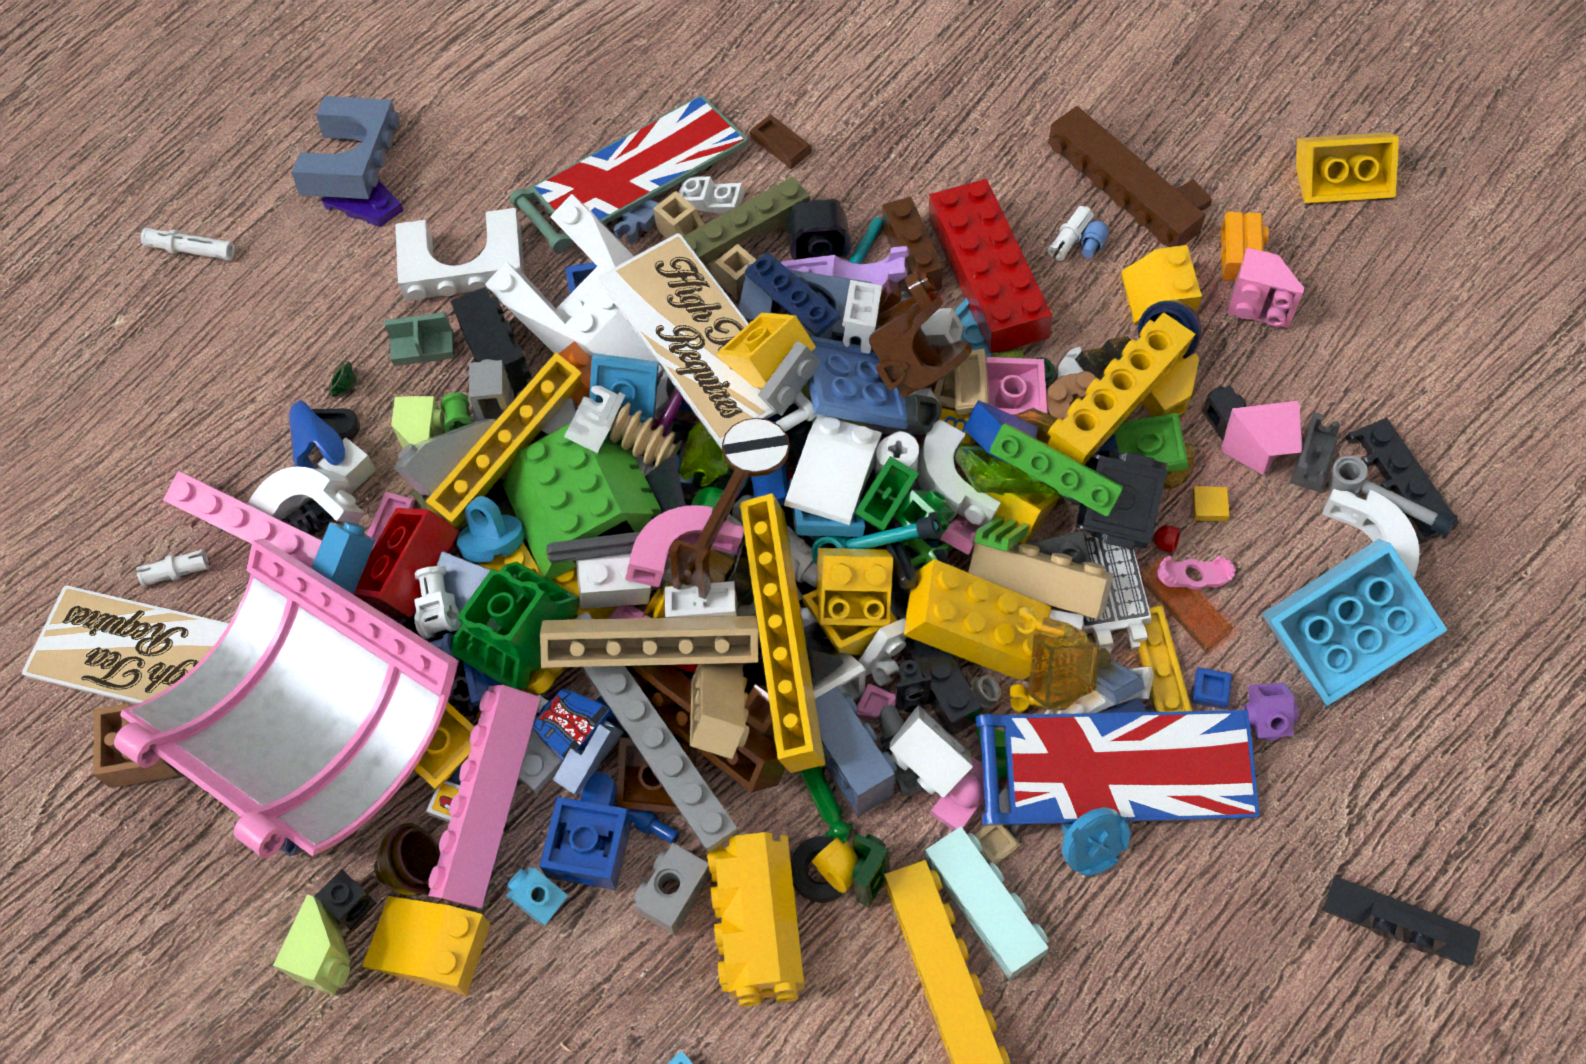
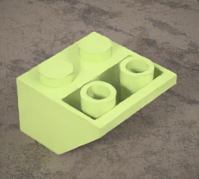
[391,396,446,449]

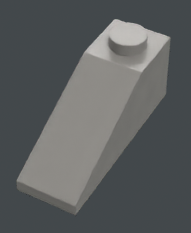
[393,419,496,495]

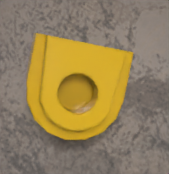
[812,837,859,893]

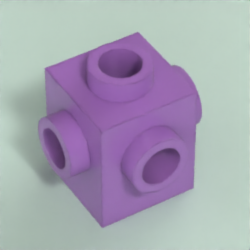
[1243,682,1299,740]

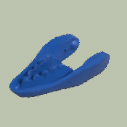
[289,400,345,469]

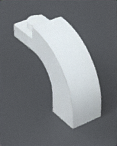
[917,419,1001,527]
[248,467,364,523]
[1322,489,1420,578]

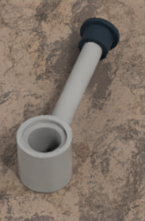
[1328,455,1458,539]

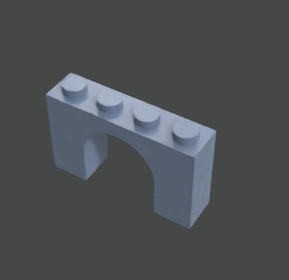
[292,96,400,199]
[738,264,872,345]

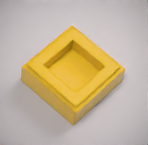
[1192,486,1229,522]

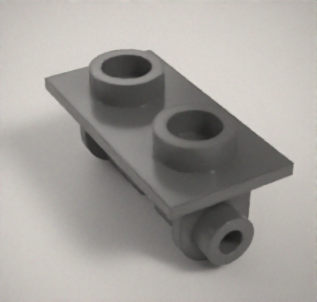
[1024,529,1090,563]

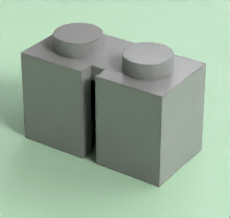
[469,359,514,421]

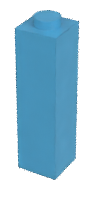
[311,521,376,595]

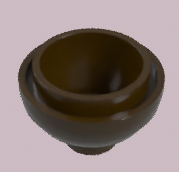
[374,823,440,896]

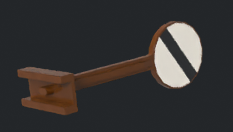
[669,418,790,599]

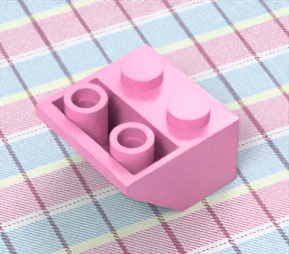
[1227,248,1304,328]

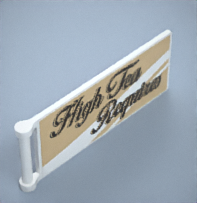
[22,586,229,704]

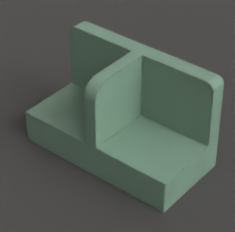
[385,312,455,366]

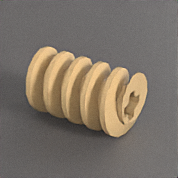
[609,403,683,469]

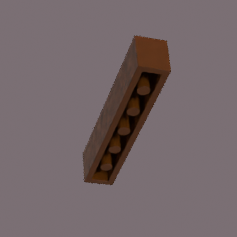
[1048,106,1206,247]
[625,665,785,793]

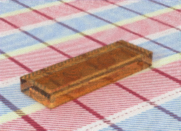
[1140,555,1233,652]

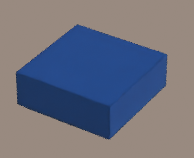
[1191,667,1232,710]

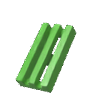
[974,516,1030,552]

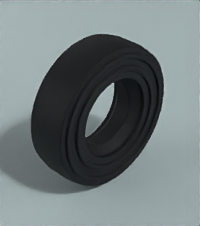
[791,836,845,903]

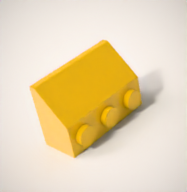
[1296,132,1399,203]

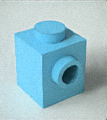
[505,867,568,925]

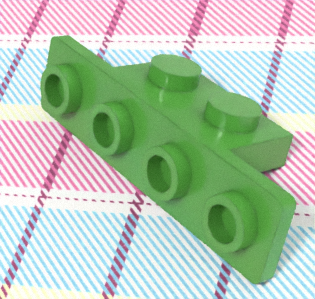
[990,423,1123,516]

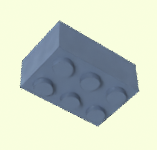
[815,686,897,817]

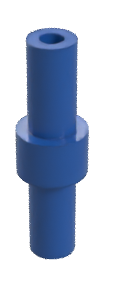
[615,804,680,844]

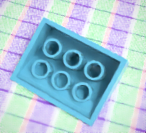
[1261,539,1447,706]

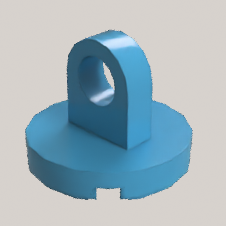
[457,496,525,562]
[1061,807,1131,876]

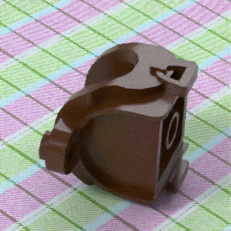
[869,271,972,398]

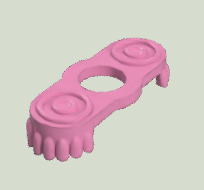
[1158,556,1236,590]

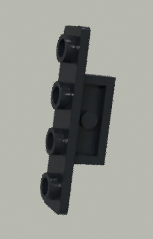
[1324,877,1480,967]

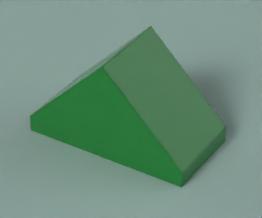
[854,456,919,531]

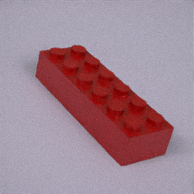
[929,179,1052,354]

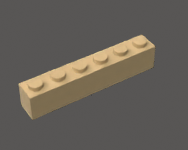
[540,616,758,668]

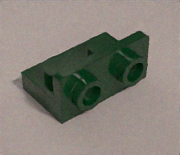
[851,833,890,908]

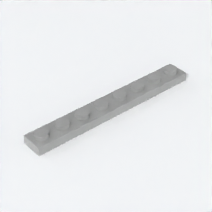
[574,612,739,854]

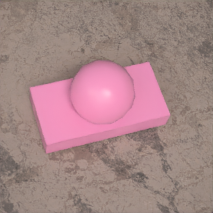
[931,756,1000,831]

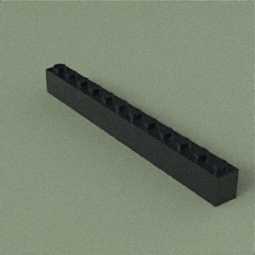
[778,403,982,735]

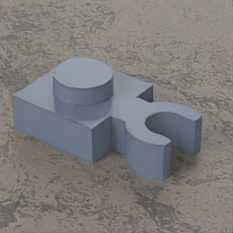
[614,199,659,244]

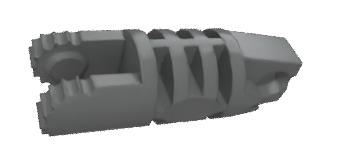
[880,705,923,797]

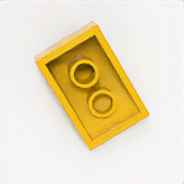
[413,702,475,790]
[362,896,491,996]

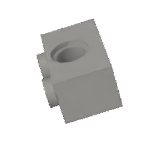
[634,843,711,935]

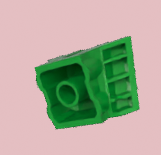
[451,561,579,690]

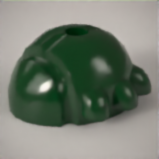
[329,361,356,397]

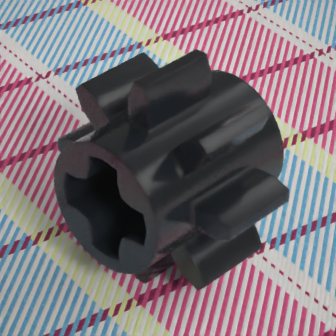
[448,675,479,716]

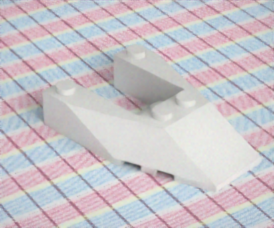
[485,194,664,377]

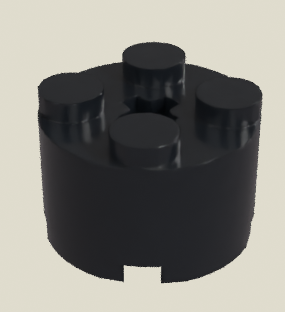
[787,199,851,260]

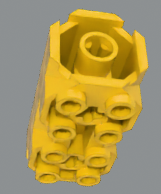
[708,832,805,1007]

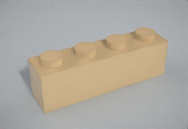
[968,540,1114,619]
[690,663,749,759]

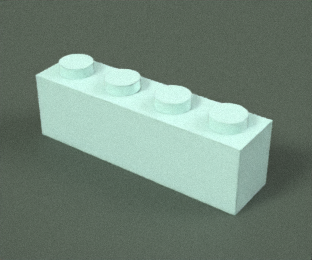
[924,826,1048,981]

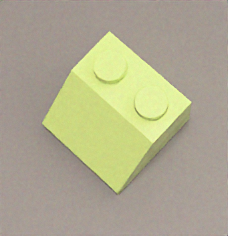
[273,895,351,996]

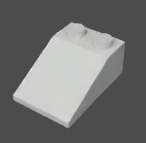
[784,414,882,525]

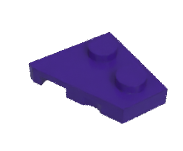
[321,180,404,227]

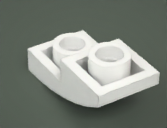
[679,176,745,214]

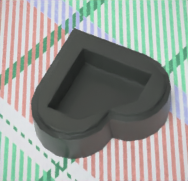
[905,394,941,435]

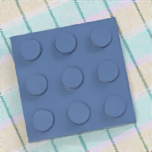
[808,335,908,430]

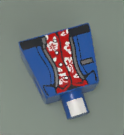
[532,689,619,762]

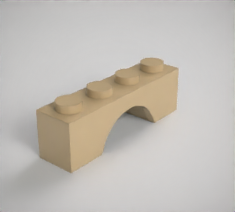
[653,191,757,301]

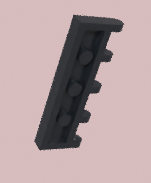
[1346,417,1459,544]

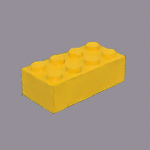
[903,559,1051,681]

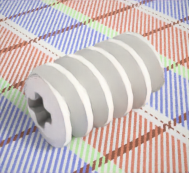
[875,431,919,490]

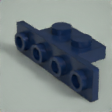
[745,252,841,337]

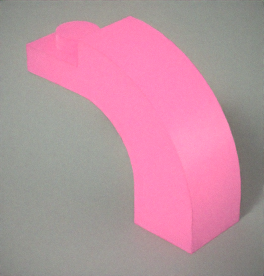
[625,505,744,587]

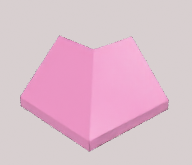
[1221,401,1302,475]

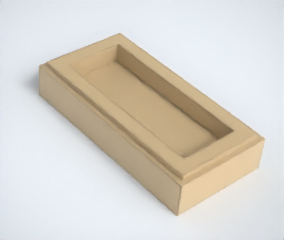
[953,348,990,415]

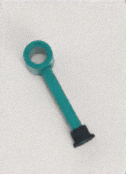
[811,512,942,565]

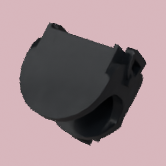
[1061,450,1168,550]

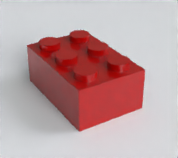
[354,508,459,618]

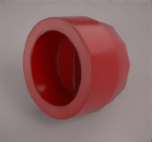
[1154,525,1181,554]

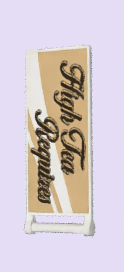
[598,233,818,450]

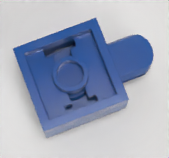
[539,773,632,890]

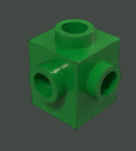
[893,490,955,539]

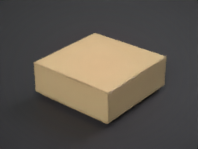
[974,825,1021,866]

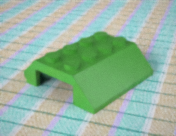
[503,423,661,581]

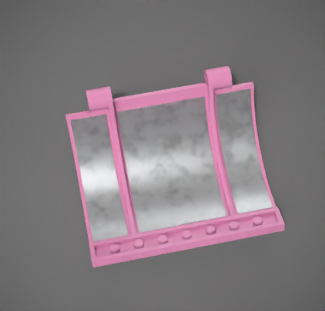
[114,538,459,858]

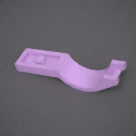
[781,246,909,287]

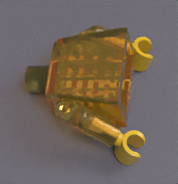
[1010,607,1111,712]

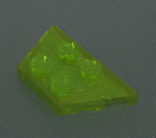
[955,446,1060,496]

